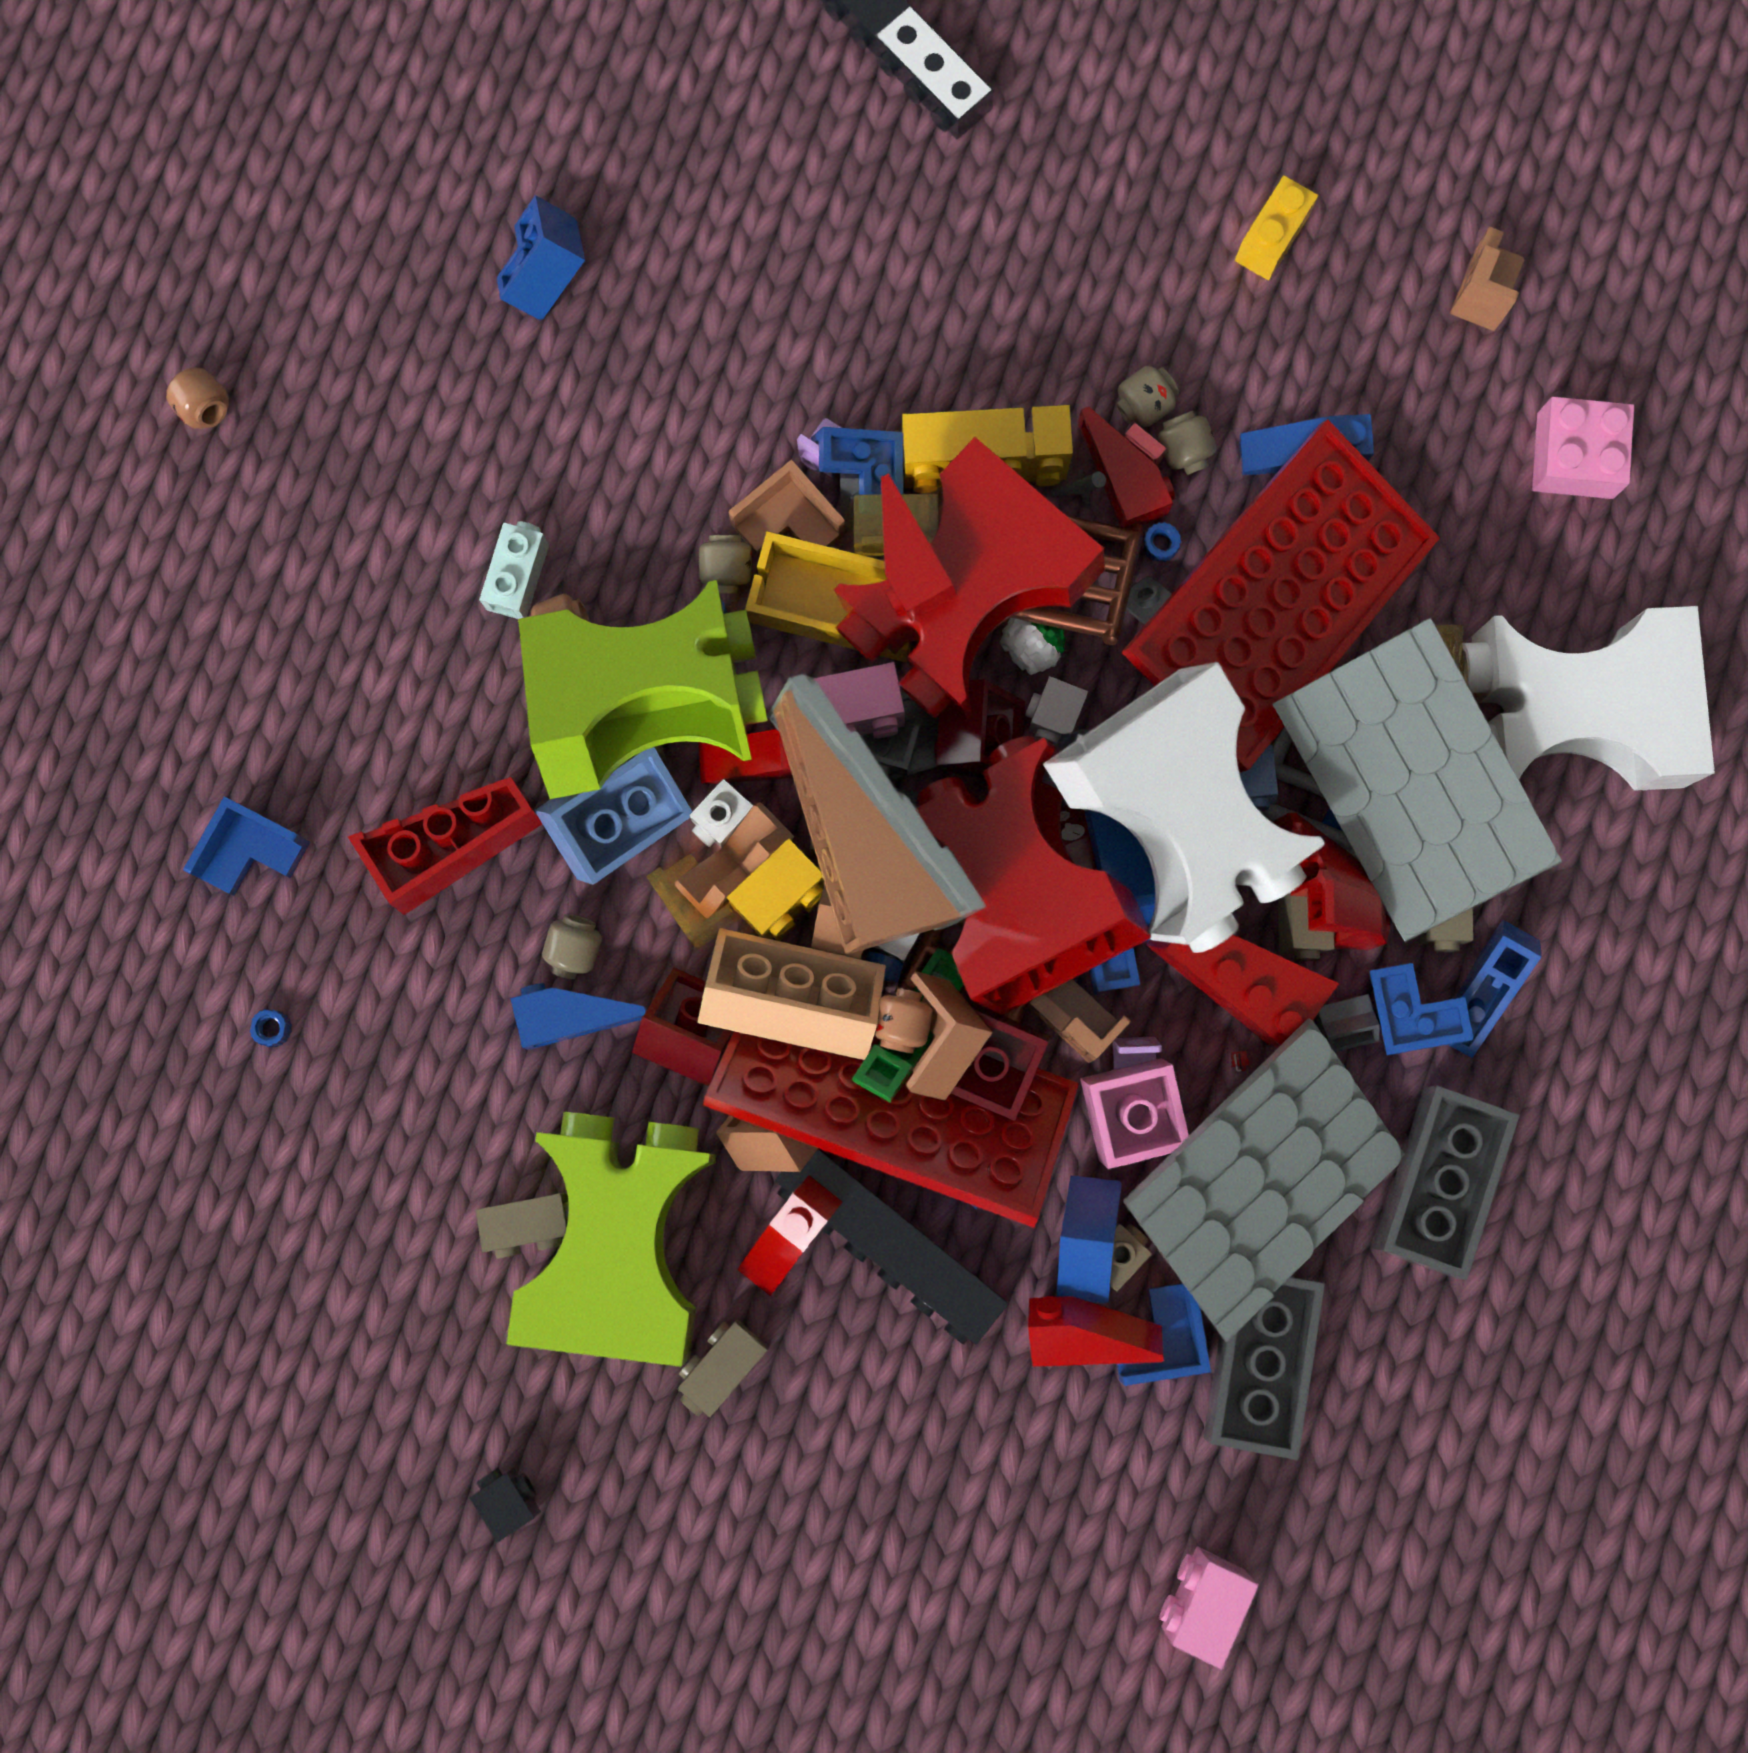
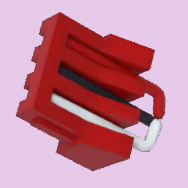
[1231,1051,1249,1072]

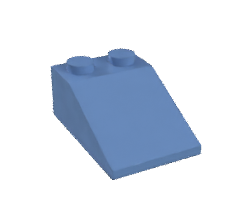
[534,747,692,885]

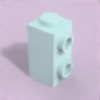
[479,521,549,619]

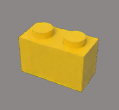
[1235,175,1319,281]

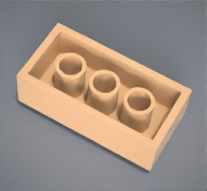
[697,928,886,1060]

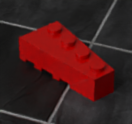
[347,777,542,915]
[1146,935,1339,1048]

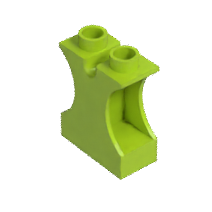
[518,580,768,799]
[506,1111,717,1367]

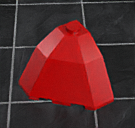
[1272,813,1390,950]

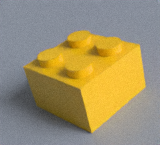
[726,838,825,941]

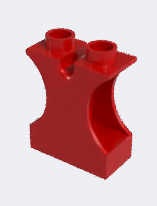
[833,436,1105,720]
[915,736,1151,1015]

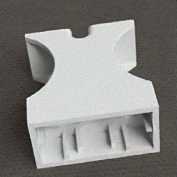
[1456,606,1714,790]
[1043,663,1325,953]

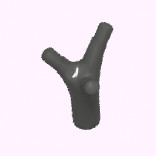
[1051,470,1106,508]

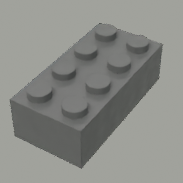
[1372,1085,1520,1280]
[1203,1277,1325,1460]

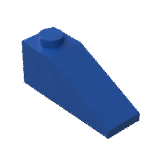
[1239,414,1374,475]
[1450,920,1542,1058]
[510,983,647,1050]

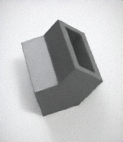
[1315,994,1379,1052]

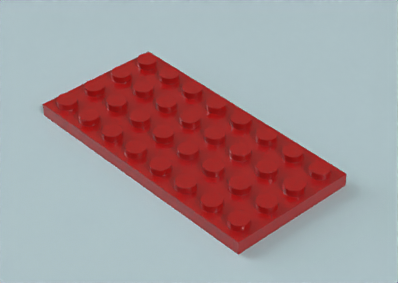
[1121,419,1440,773]
[703,1031,1079,1228]

